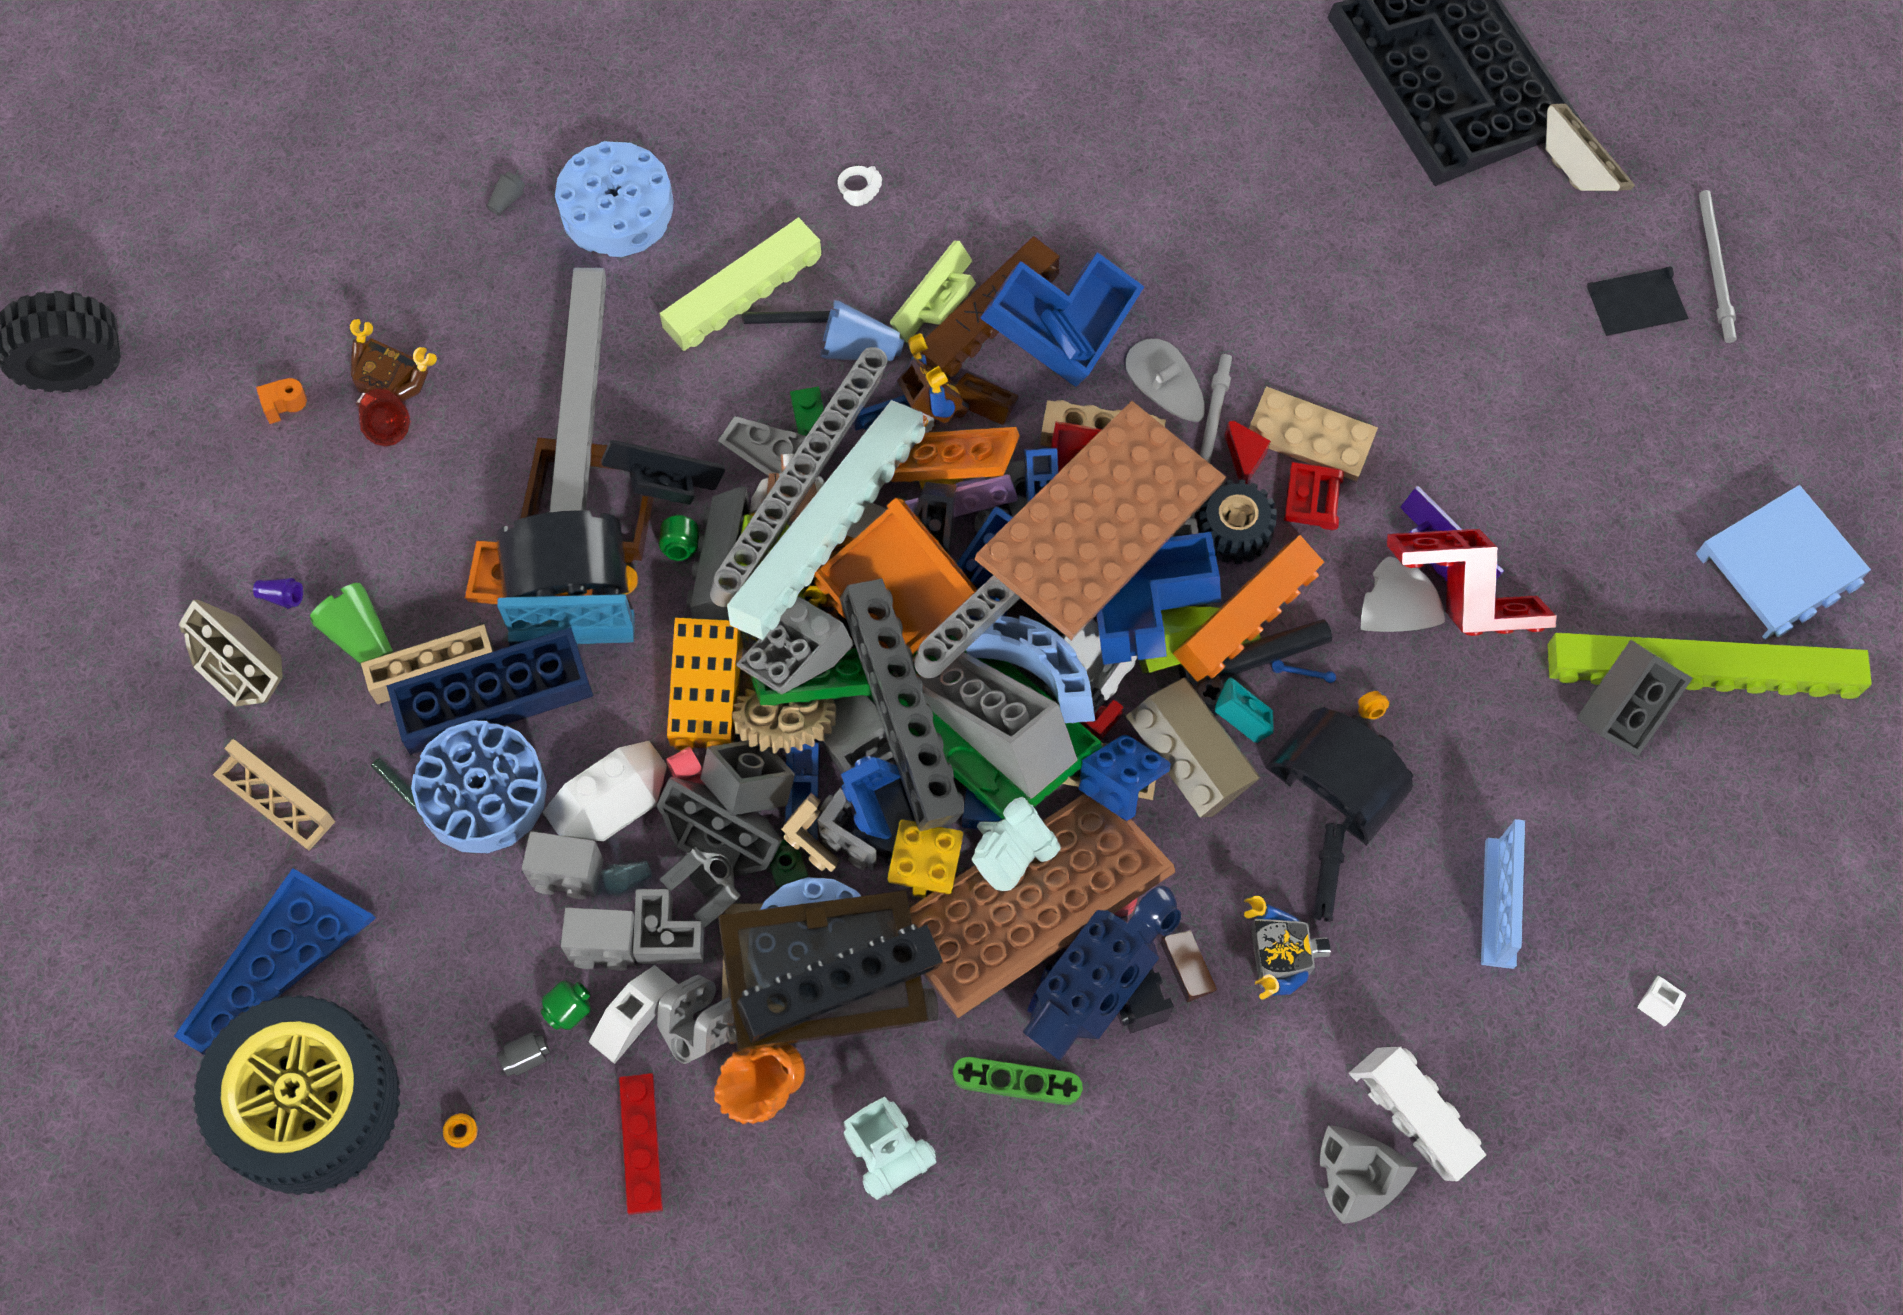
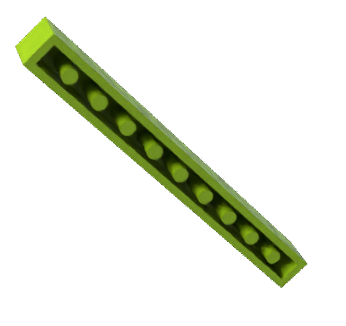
[1548,633,1872,699]

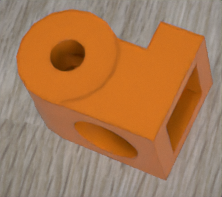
[256,378,307,424]

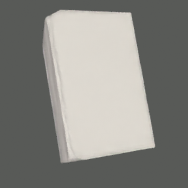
[1638,976,1686,1026]

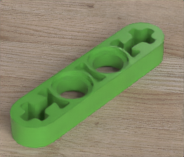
[953,1057,1083,1105]

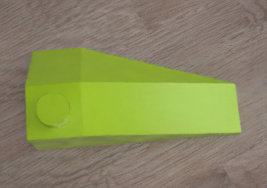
[1139,606,1261,673]

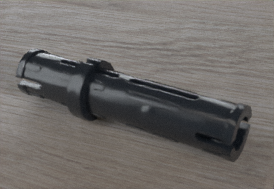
[1312,823,1346,922]

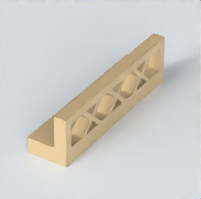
[213,739,335,851]

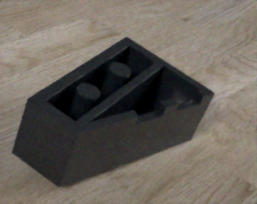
[912,482,957,555]
[1117,967,1174,1034]

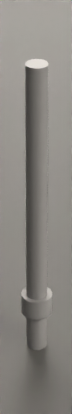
[1699,190,1737,343]
[1195,354,1232,516]

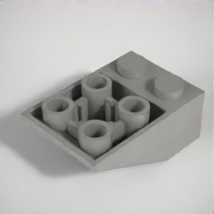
[736,596,854,695]
[818,695,896,774]

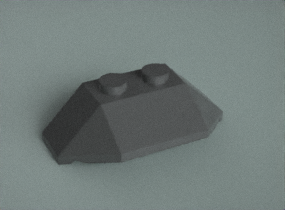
[657,777,782,877]

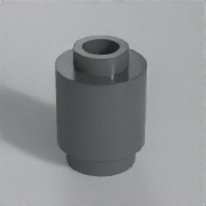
[497,1031,550,1077]

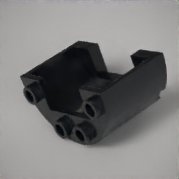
[496,510,629,598]
[1265,707,1413,846]

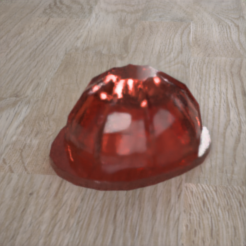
[359,388,410,447]

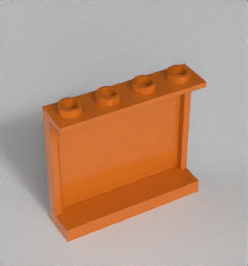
[814,498,978,655]

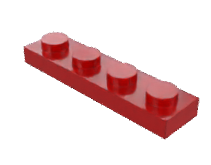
[619,1073,663,1215]

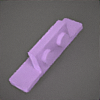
[905,474,1018,517]

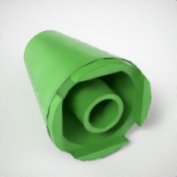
[310,583,393,664]

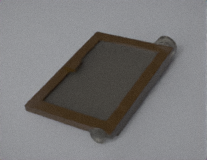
[718,890,939,1050]

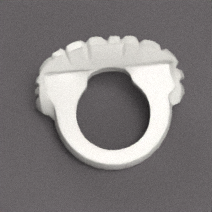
[838,166,882,206]

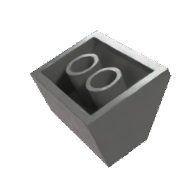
[1576,640,1693,757]

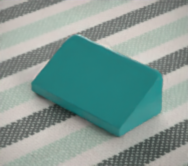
[1215,678,1274,743]

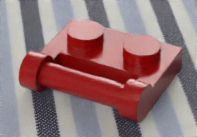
[1284,462,1344,530]

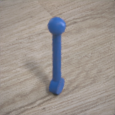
[1271,660,1336,683]

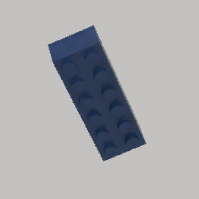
[386,627,594,755]

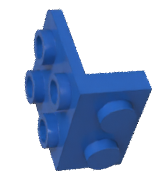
[1079,735,1171,821]
[841,756,901,840]

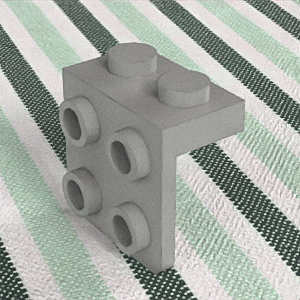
[818,788,877,871]

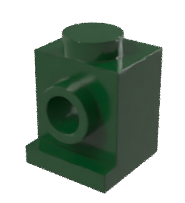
[769,840,809,890]

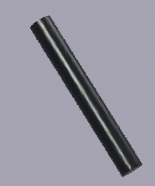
[744,311,830,324]

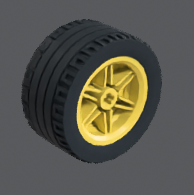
[193,995,401,1195]

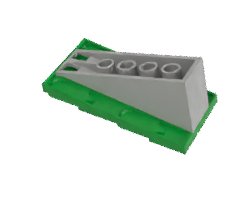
[869,635,1102,820]

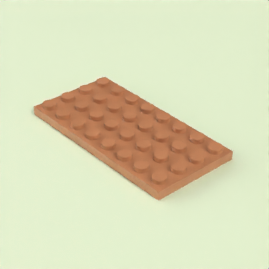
[975,401,1226,641]
[886,793,1175,1018]

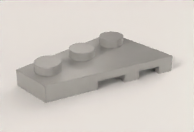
[718,416,819,476]

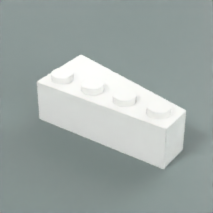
[1349,1047,1486,1182]

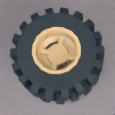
[1198,480,1277,564]

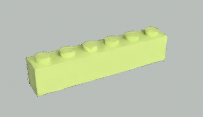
[660,217,821,351]

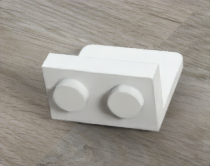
[1062,619,1137,700]

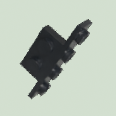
[601,440,725,505]

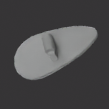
[1125,339,1205,422]

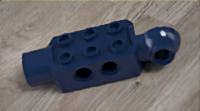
[1023,886,1181,1061]

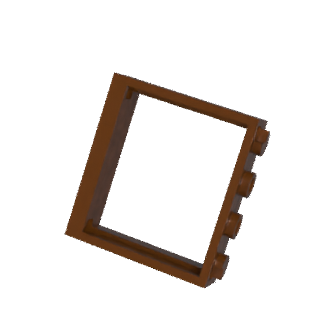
[520,437,654,563]

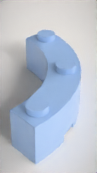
[966,615,1095,723]

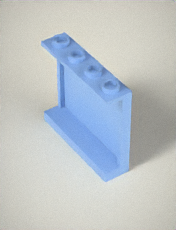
[1696,485,1871,640]

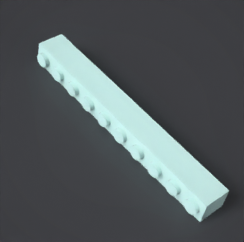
[727,400,925,640]

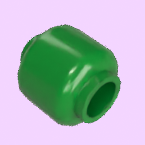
[658,515,700,561]
[540,980,591,1030]

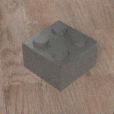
[700,740,795,816]

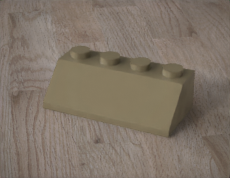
[1126,678,1261,818]

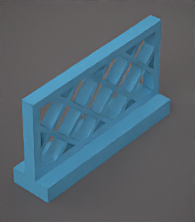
[497,594,635,646]

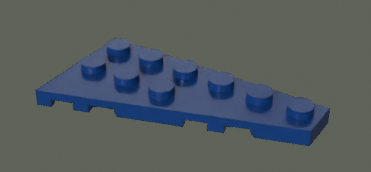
[174,868,376,1055]

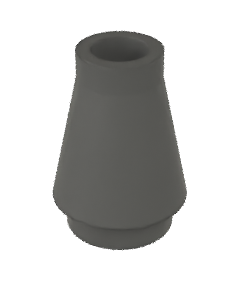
[486,171,526,216]

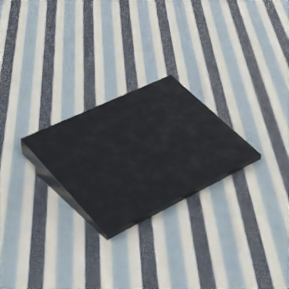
[1327,0,1584,186]

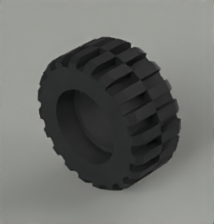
[0,291,121,393]

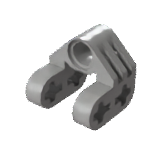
[657,975,735,1064]

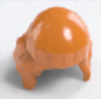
[714,1044,806,1124]

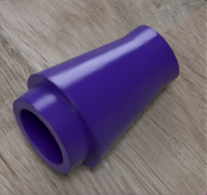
[253,578,303,609]

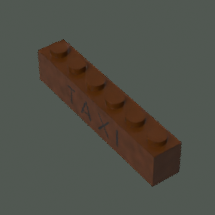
[920,236,1060,377]

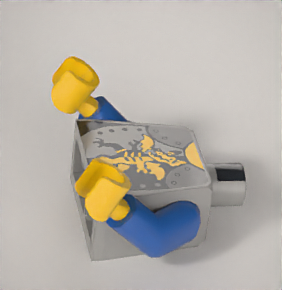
[1244,896,1331,1000]

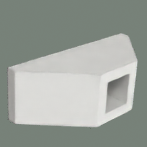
[589,965,678,1064]

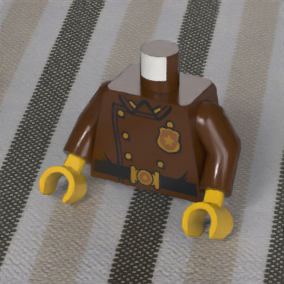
[350,319,437,413]

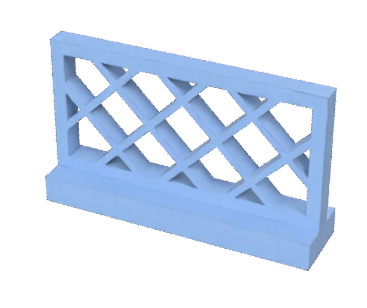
[1481,819,1525,969]

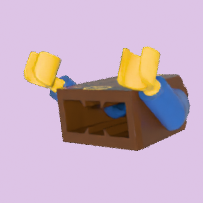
[897,333,969,423]

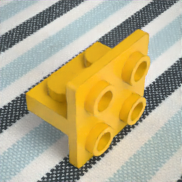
[888,820,963,898]

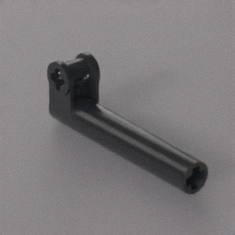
[1178,619,1332,716]

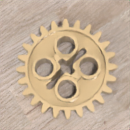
[732,689,836,753]

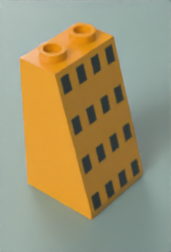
[667,618,743,751]

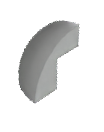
[1361,557,1445,632]
[1320,1125,1418,1224]

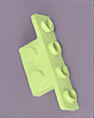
[890,241,976,342]

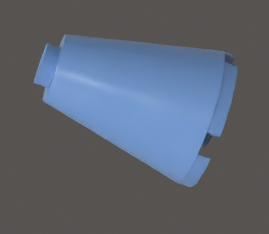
[820,300,904,361]

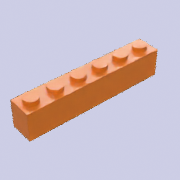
[1172,535,1324,682]

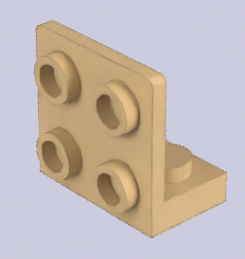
[781,793,839,872]

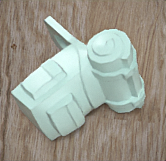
[971,797,1061,891]
[844,1097,937,1200]

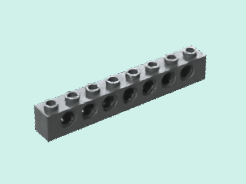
[839,579,964,832]

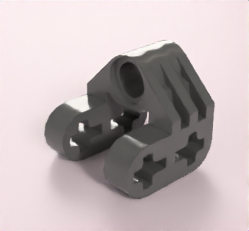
[659,847,741,927]

